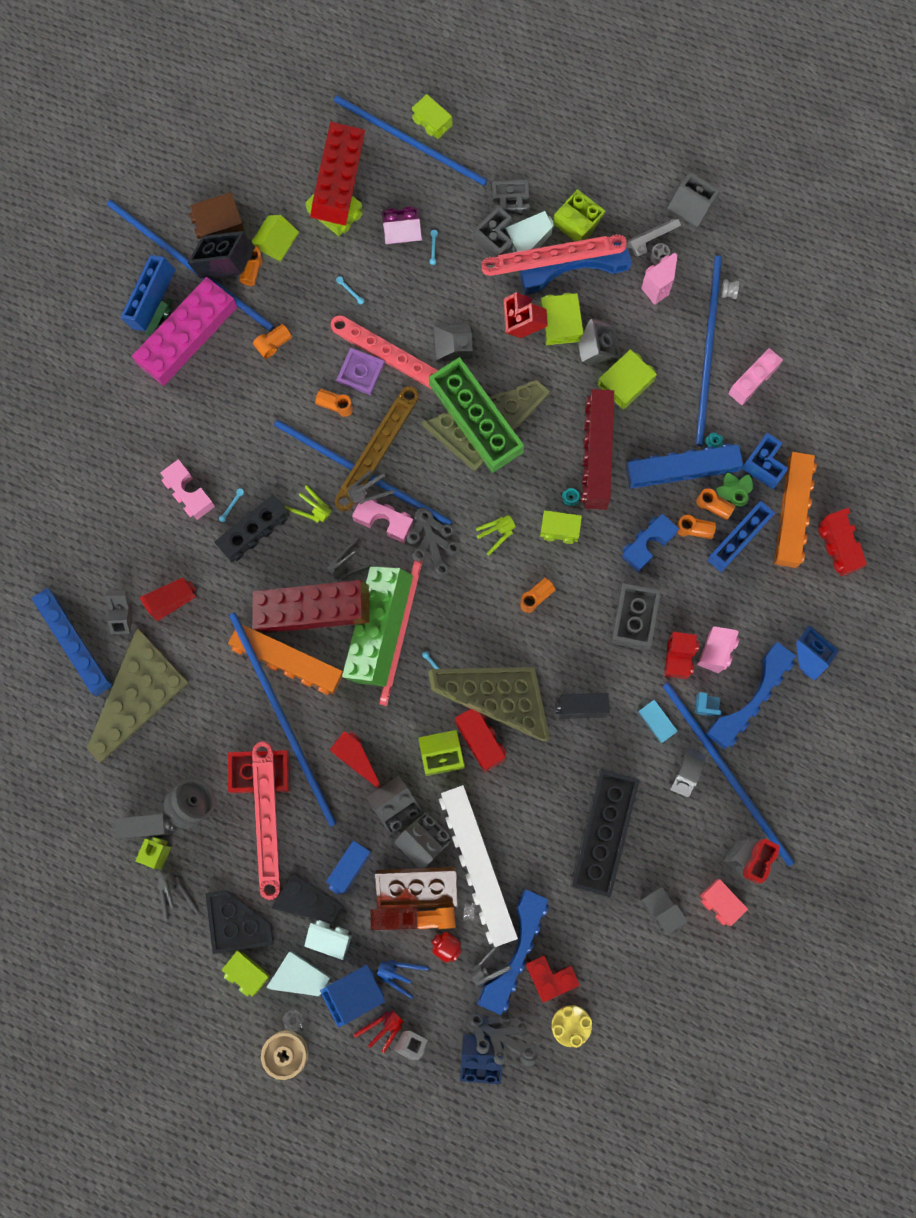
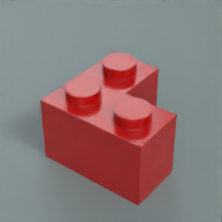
[503,292,548,338]
[664,632,699,679]
[525,955,580,1003]

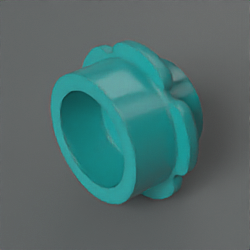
[705,433,724,448]
[562,488,581,506]

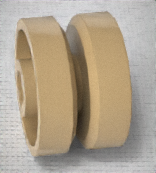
[261,1030,309,1080]

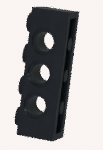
[214,494,290,563]

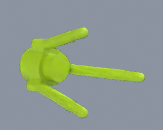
[284,485,332,523]
[476,515,516,556]

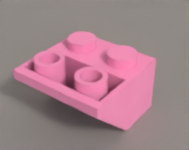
[641,253,677,305]
[697,626,740,673]

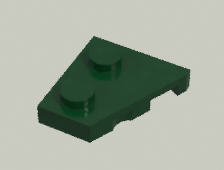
[145,297,174,336]

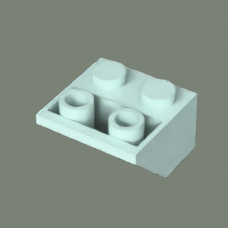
[305,920,352,960]

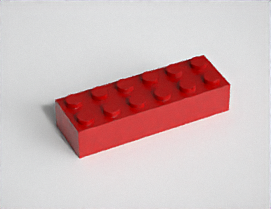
[310,121,365,226]

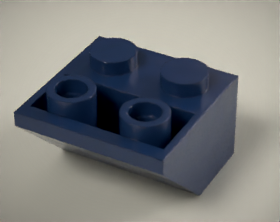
[460,1034,504,1084]

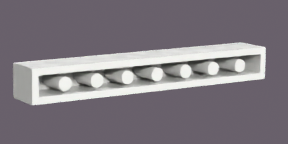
[439,786,518,947]

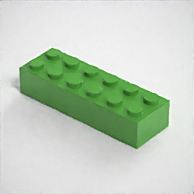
[429,357,524,473]
[342,566,413,687]

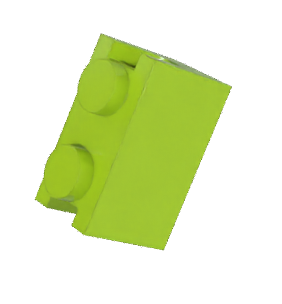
[412,94,452,140]
[540,510,582,544]
[136,836,172,870]
[222,950,270,997]

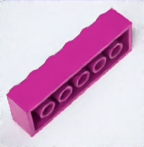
[132,277,237,387]

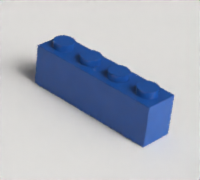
[120,255,176,332]
[707,501,775,573]

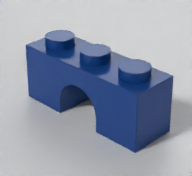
[622,514,679,573]

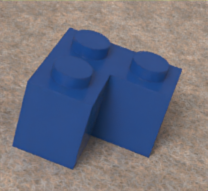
[742,433,788,489]

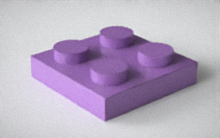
[336,348,385,396]

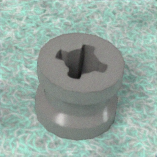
[650,243,670,265]
[721,279,739,299]

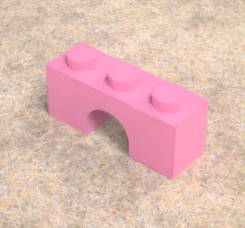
[728,348,783,405]
[160,459,215,520]
[352,499,414,544]

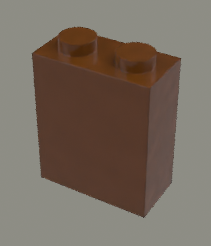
[189,192,245,239]

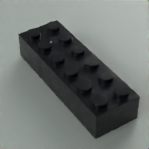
[570,769,640,898]

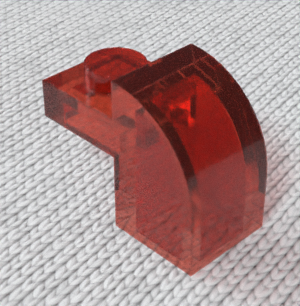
[370,908,418,930]

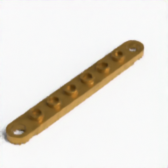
[335,386,419,512]

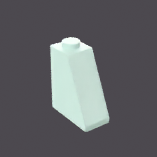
[505,211,554,253]
[267,951,332,996]

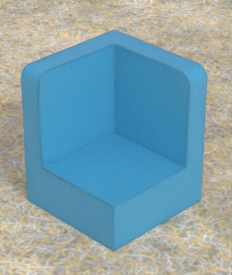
[695,692,721,717]

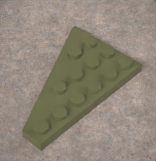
[422,380,550,472]
[87,629,189,763]
[428,667,550,741]

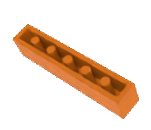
[774,452,817,568]
[228,625,343,695]

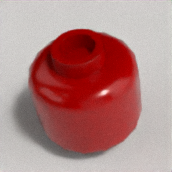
[431,932,462,963]

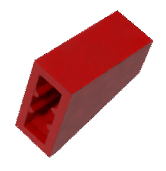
[140,578,196,621]

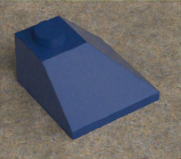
[796,625,839,680]

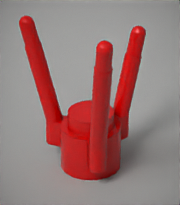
[353,1010,404,1053]

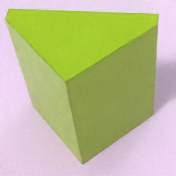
[252,215,299,262]

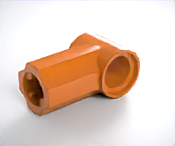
[239,247,263,286]
[253,324,292,359]
[315,389,353,417]
[696,488,735,521]
[676,515,716,540]
[520,578,556,613]
[415,907,456,929]

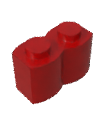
[743,839,779,884]

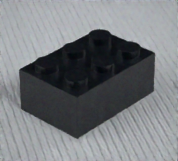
[188,231,256,278]

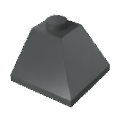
[579,319,621,365]
[434,323,473,361]

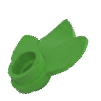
[716,473,753,507]

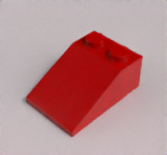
[330,731,381,789]

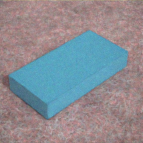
[638,700,678,743]

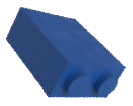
[326,841,372,895]
[320,965,385,1028]

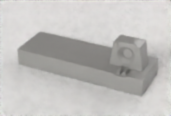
[627,219,681,256]

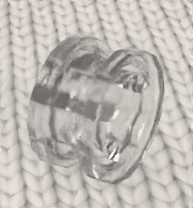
[463,903,475,922]

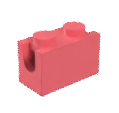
[700,879,748,926]

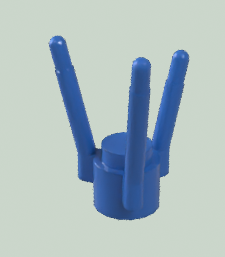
[377,959,429,999]

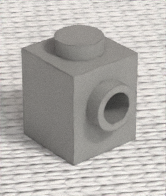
[394,1031,428,1060]

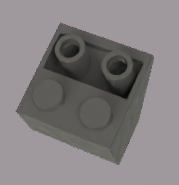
[667,172,720,228]
[366,776,424,835]
[394,812,453,868]

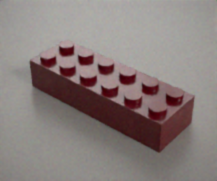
[581,389,614,510]
[253,580,370,633]

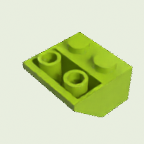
[553,189,605,242]
[418,730,464,776]

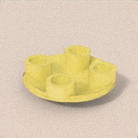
[551,1005,592,1047]

